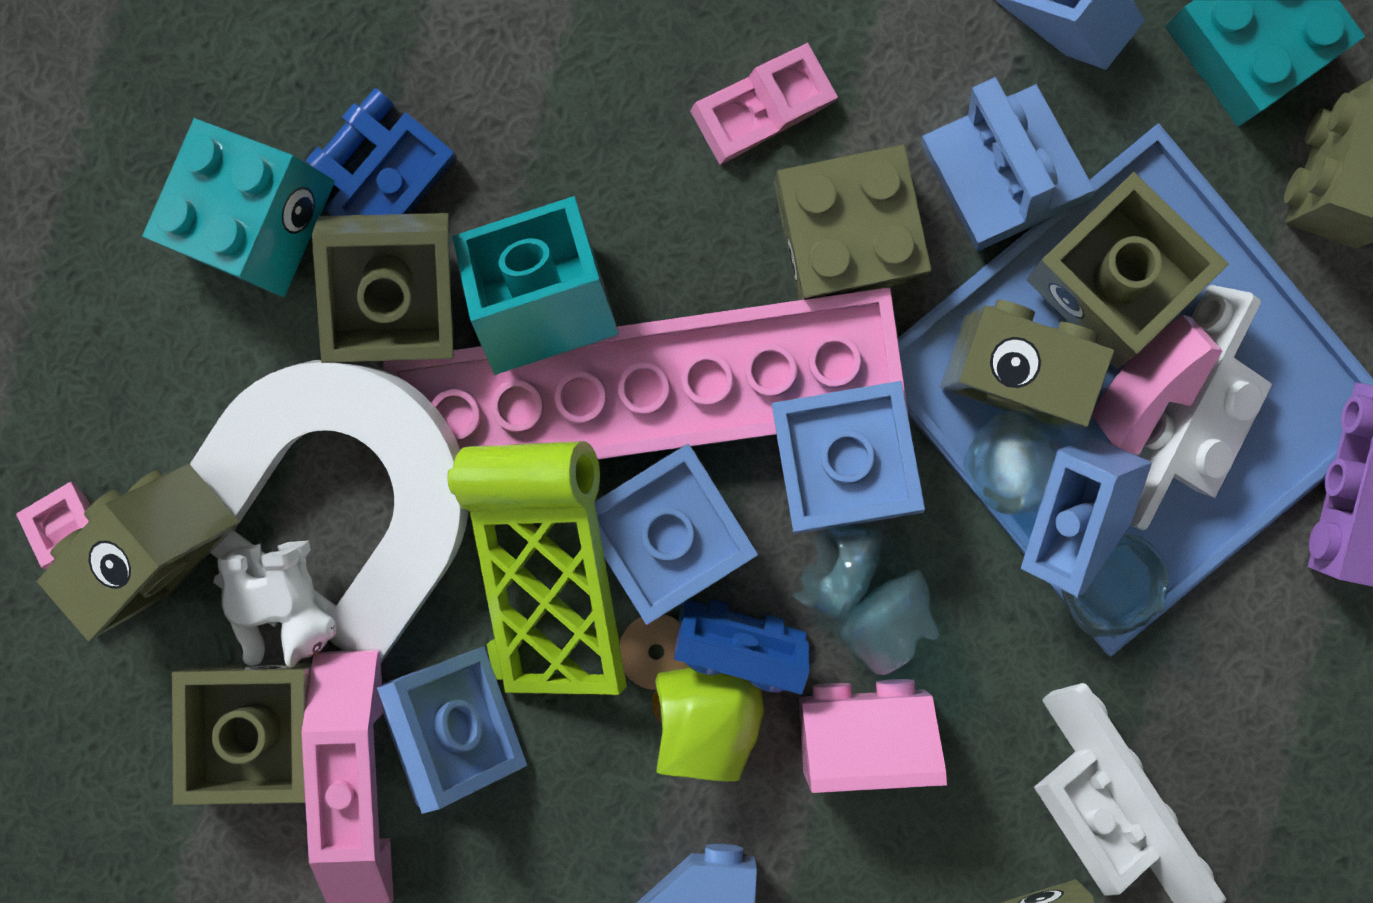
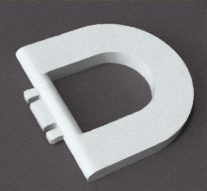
[190,360,468,663]

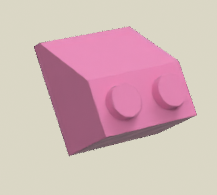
[799,679,947,793]

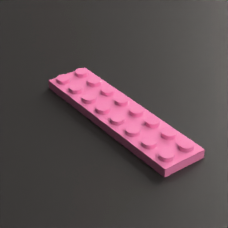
[383,287,908,460]

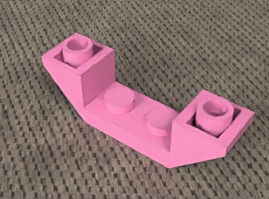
[301,649,394,903]

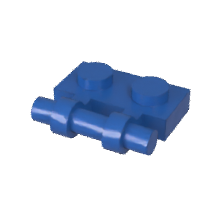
[305,88,457,216]
[674,599,810,695]

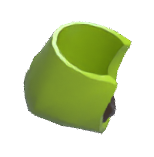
[652,668,764,781]

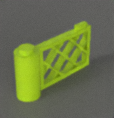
[447,441,627,695]

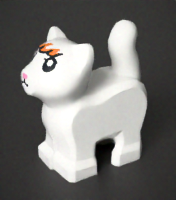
[218,540,336,668]

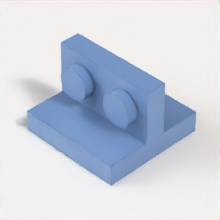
[921,77,1095,252]
[771,381,925,534]
[595,443,758,625]
[377,646,527,814]

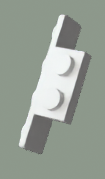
[1130,285,1272,530]
[1034,683,1226,903]

